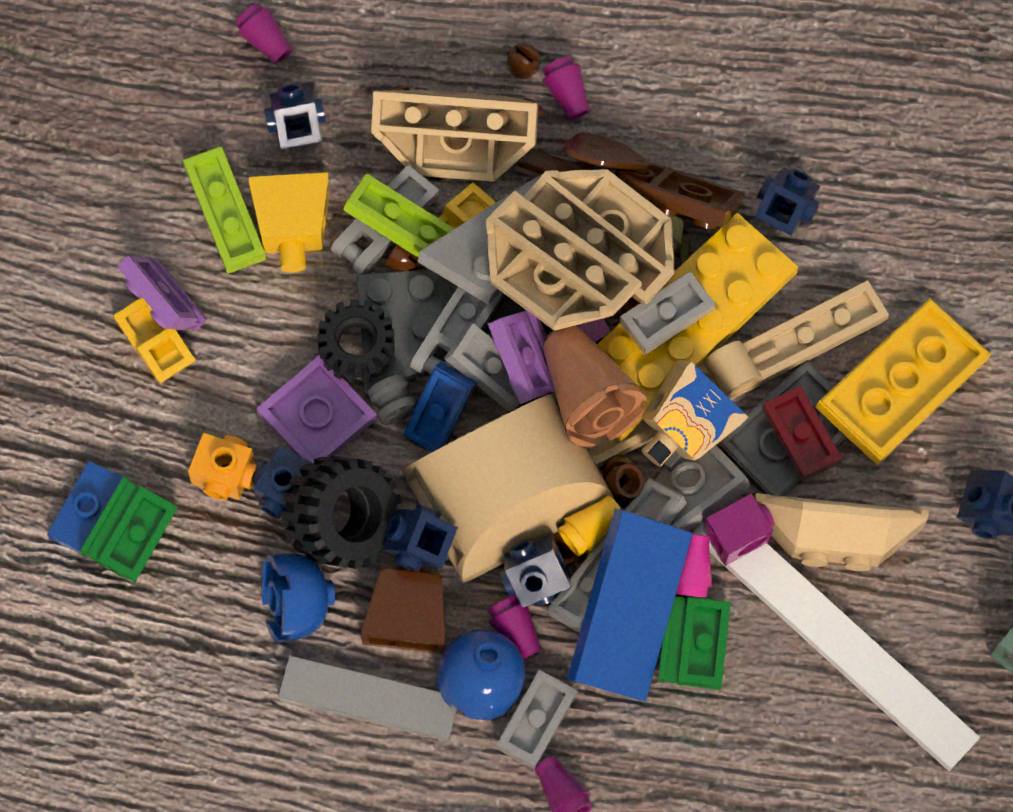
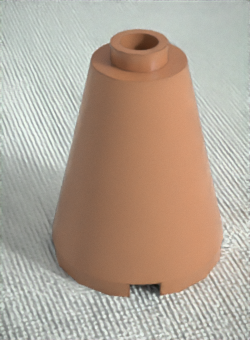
[543,326,647,447]

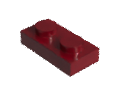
[762,385,842,482]

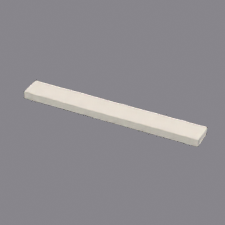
[692,506,980,771]

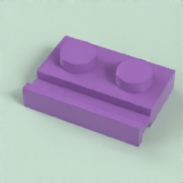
[117,255,207,331]
[488,311,555,404]

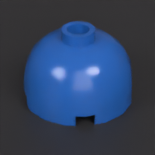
[261,553,335,642]
[437,629,525,720]

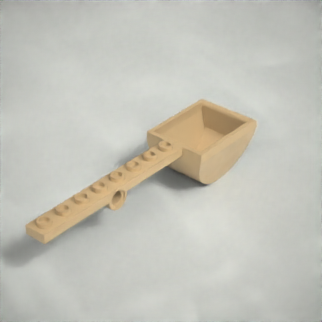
[402,280,889,583]

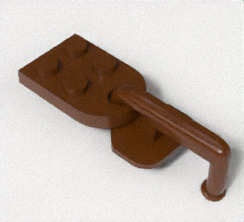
[511,98,745,229]

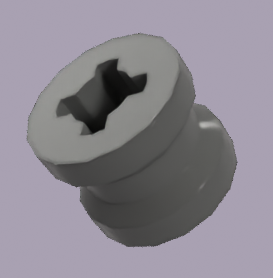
[367,374,418,425]

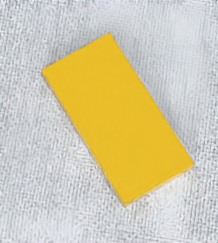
[815,298,992,465]

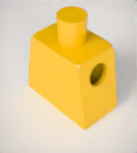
[249,172,330,273]

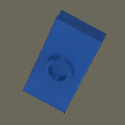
[403,361,477,452]
[47,461,122,557]

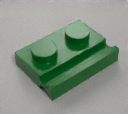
[79,477,178,584]
[657,596,731,690]

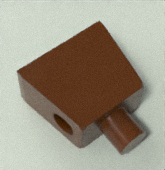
[361,566,445,654]

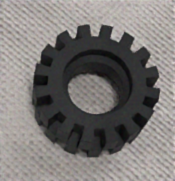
[317,299,395,383]

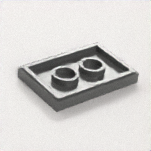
[716,360,848,496]

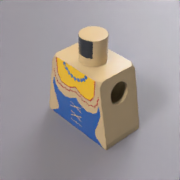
[641,360,748,467]

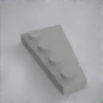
[417,174,542,305]
[585,445,750,557]

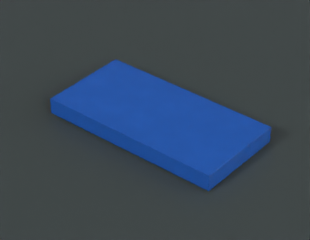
[567,509,693,702]

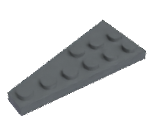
[357,269,546,399]

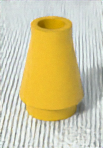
[558,495,622,556]

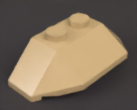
[371,90,538,182]
[523,169,674,305]
[486,190,642,331]
[754,493,929,571]

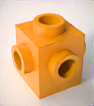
[188,432,259,501]

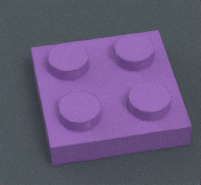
[256,355,377,463]

